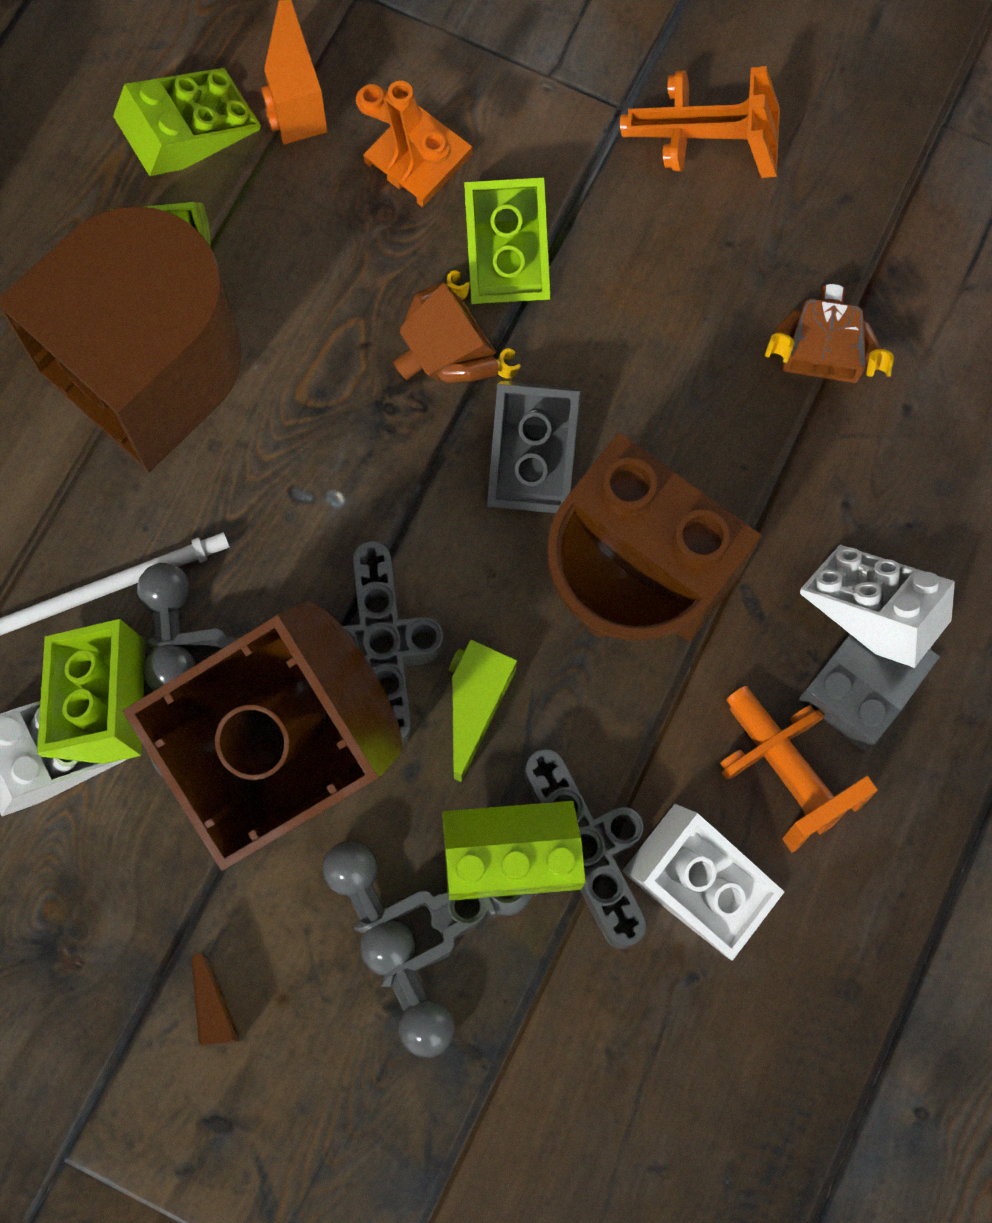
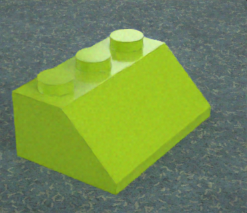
[37,619,146,764]
[442,801,586,901]

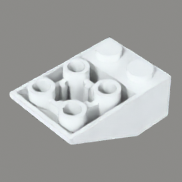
[800,545,955,668]
[0,700,127,816]

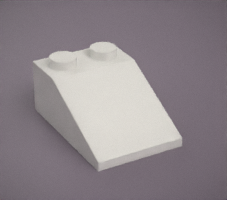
[622,804,784,961]

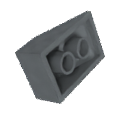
[487,381,582,513]
[797,634,940,753]

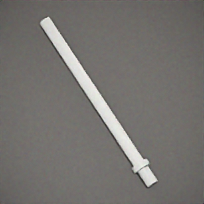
[0,532,230,636]

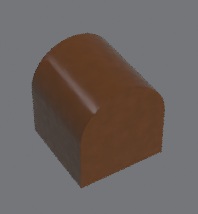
[0,207,241,473]
[122,601,402,871]

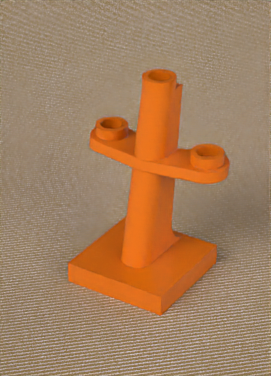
[620,66,780,178]
[356,81,473,207]
[720,686,878,853]

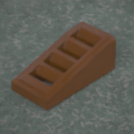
[191,953,240,1046]

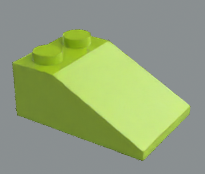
[464,178,550,304]

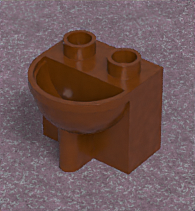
[547,433,762,643]

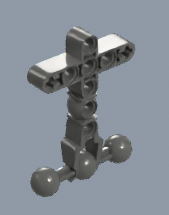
[137,541,443,777]
[322,749,646,1058]

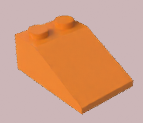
[261,0,327,145]

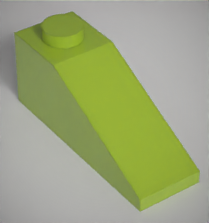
[449,640,517,782]

